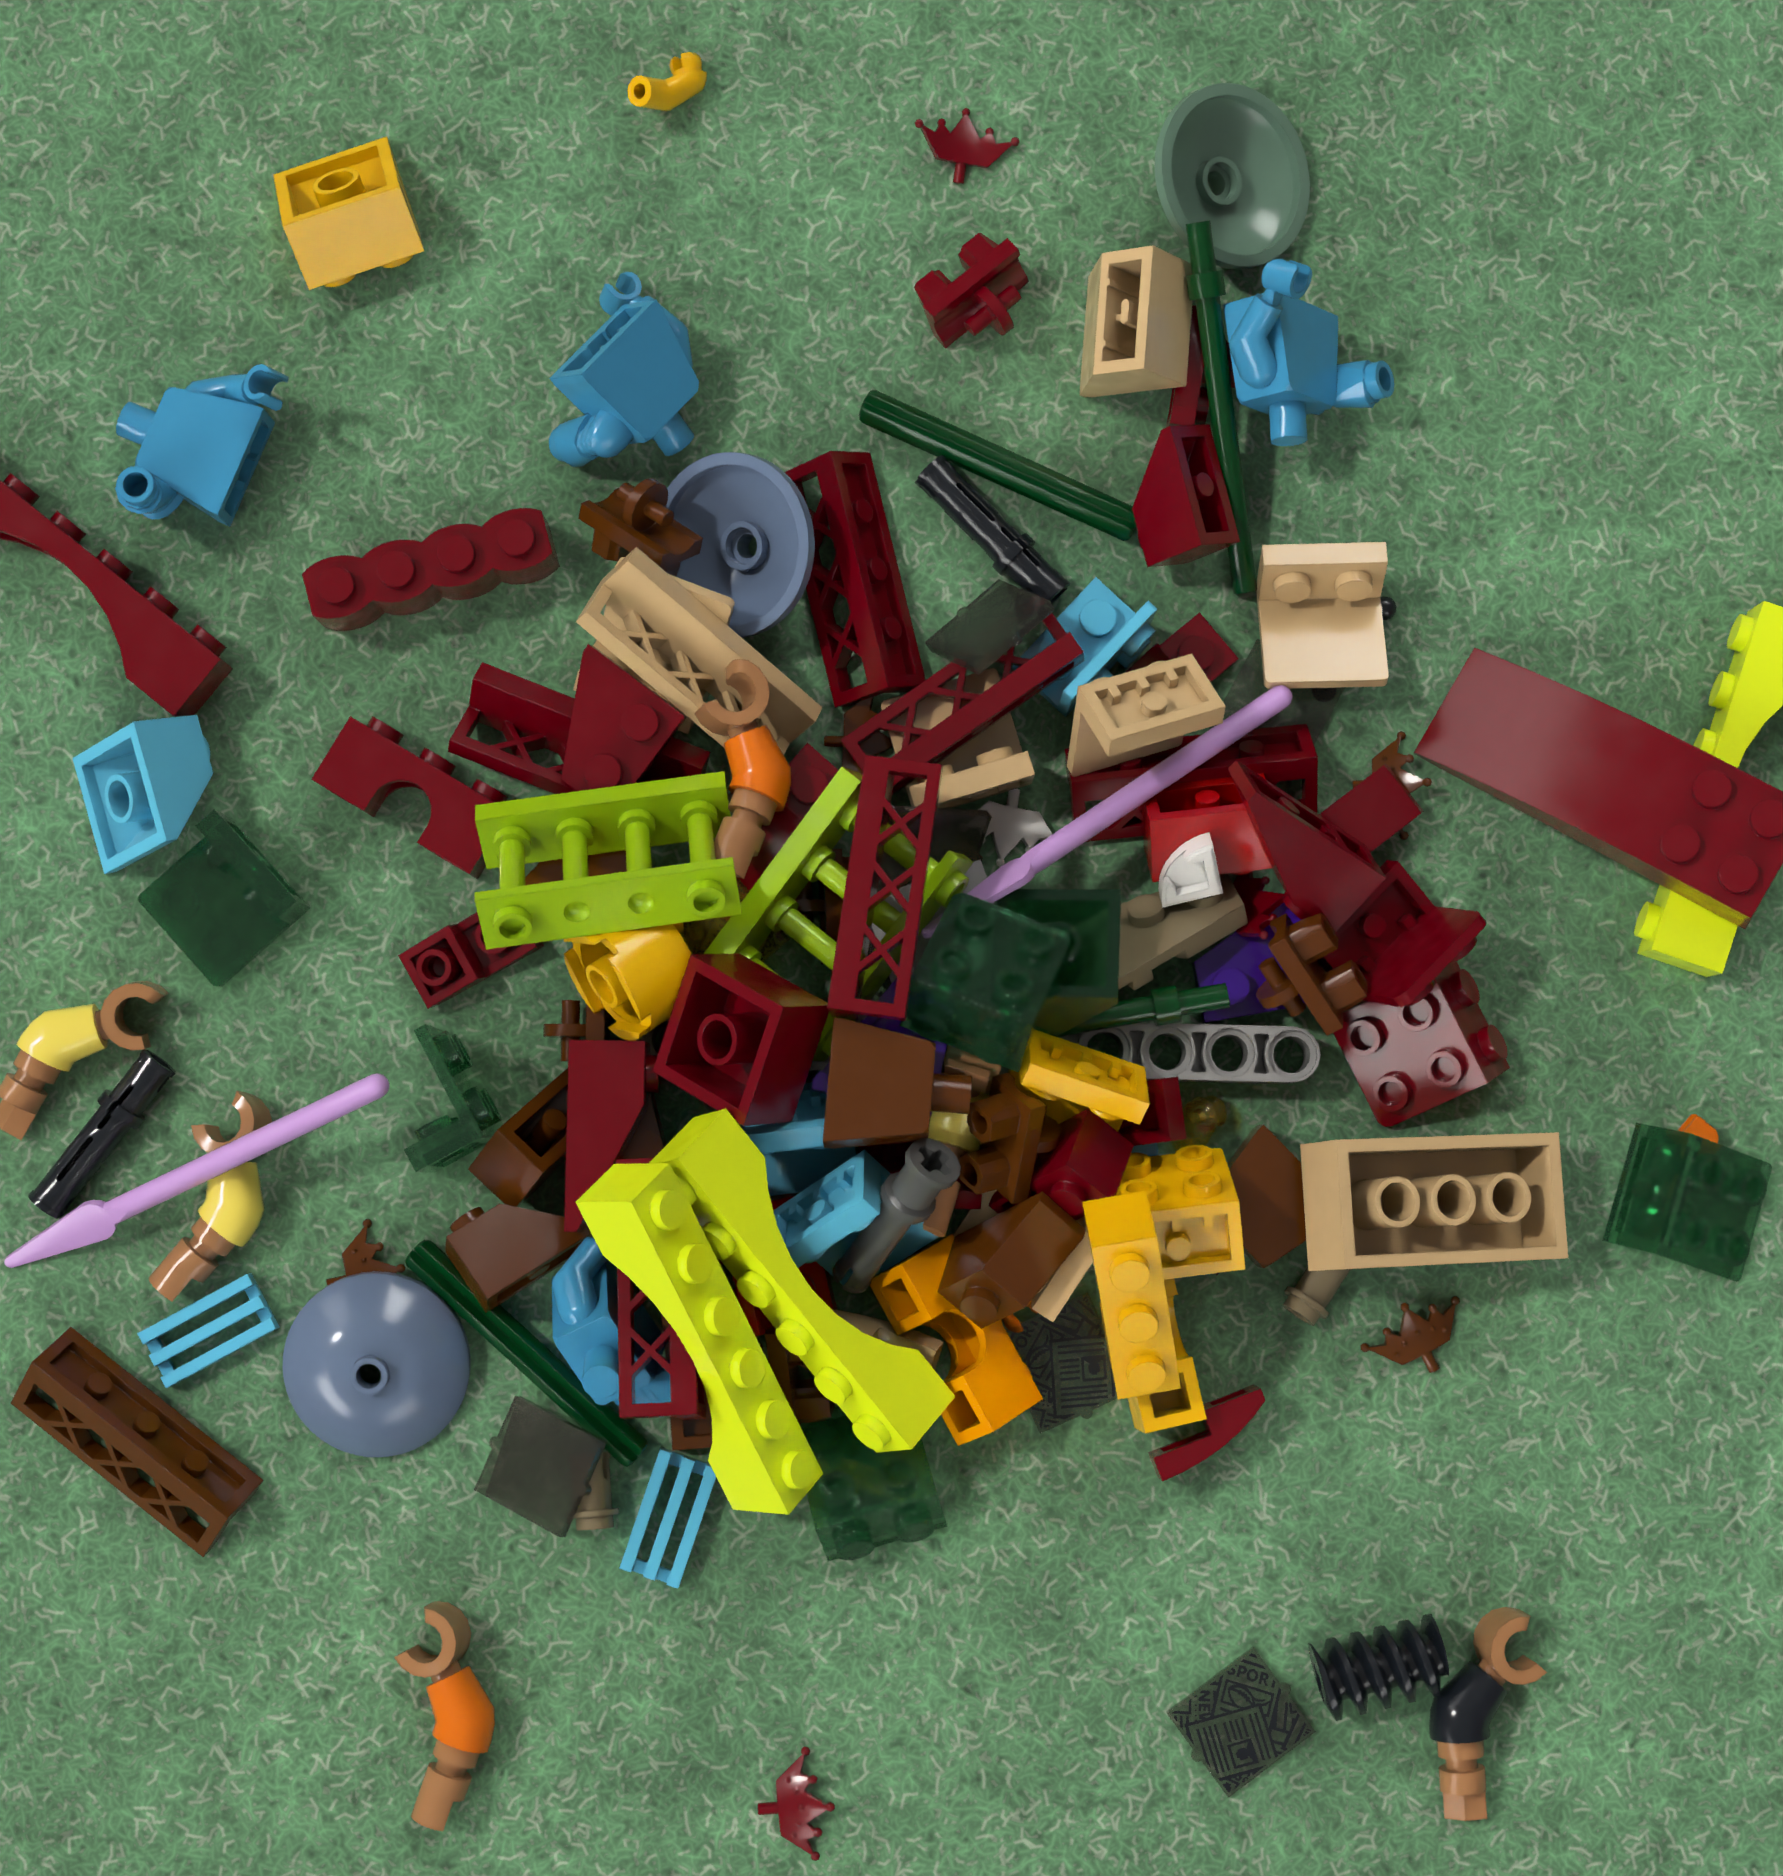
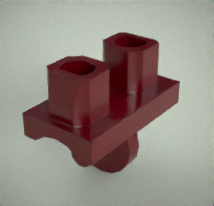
[914,233,1029,349]

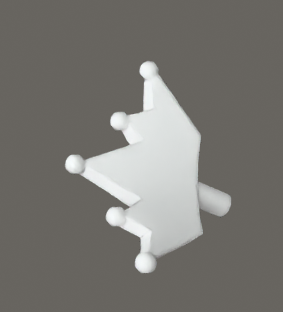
[957,789,1052,867]

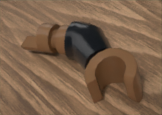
[1429,1607,1547,1821]

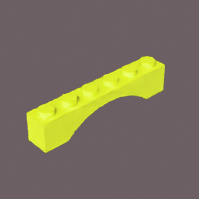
[1634,601,1783,977]
[649,1108,956,1453]
[576,1163,824,1515]

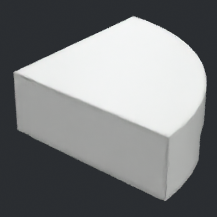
[1158,832,1223,907]

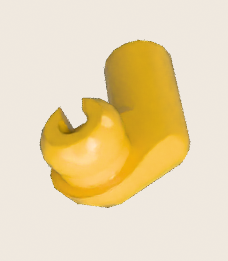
[627,52,707,111]

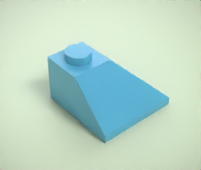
[72,715,213,874]

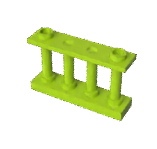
[704,767,974,1061]
[474,771,742,950]

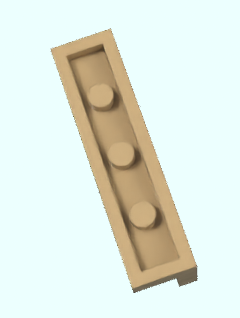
[576,547,823,755]

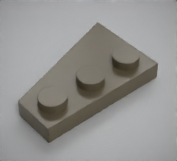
[1052,874,1248,1018]

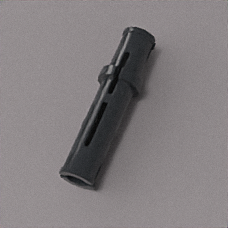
[915,455,1070,608]
[28,1049,176,1219]

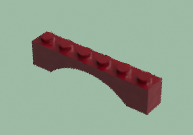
[0,473,233,717]

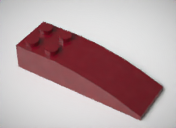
[1414,647,1783,930]

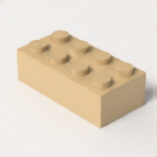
[1300,1132,1568,1271]

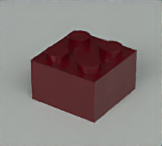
[653,954,829,1126]

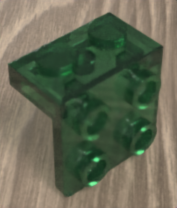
[900,893,1071,1072]
[800,1406,947,1561]

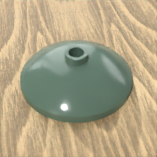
[1154,83,1310,269]

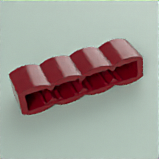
[302,508,560,631]

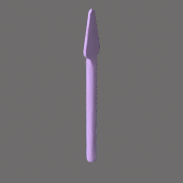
[921,685,1293,938]
[4,1073,389,1268]

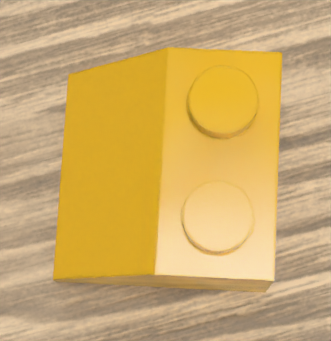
[273,136,424,290]

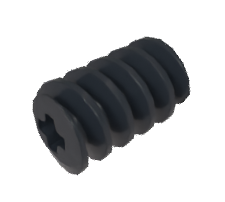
[1308,1614,1449,1721]

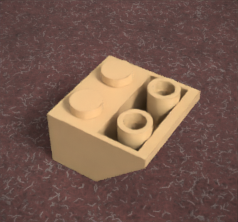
[1079,245,1192,397]

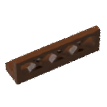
[11,1327,264,1557]

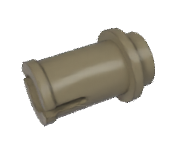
[1283,1267,1353,1326]
[569,1452,619,1531]

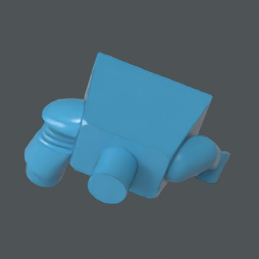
[1224,259,1394,446]
[549,272,699,467]
[115,364,289,527]
[552,1237,671,1406]

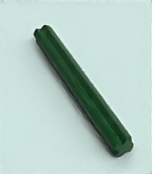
[859,390,1136,541]
[405,1240,648,1467]

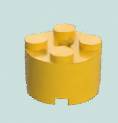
[564,923,691,1041]

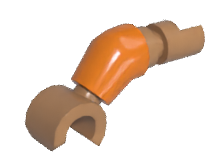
[694,659,791,879]
[394,1601,495,1832]

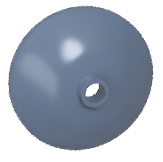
[666,452,815,638]
[283,1271,471,1457]

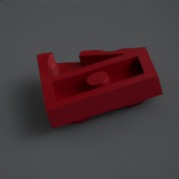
[561,644,687,791]

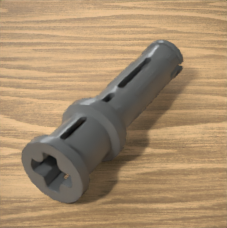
[832,1138,961,1294]

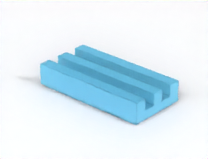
[137,1273,280,1388]
[619,1447,716,1589]

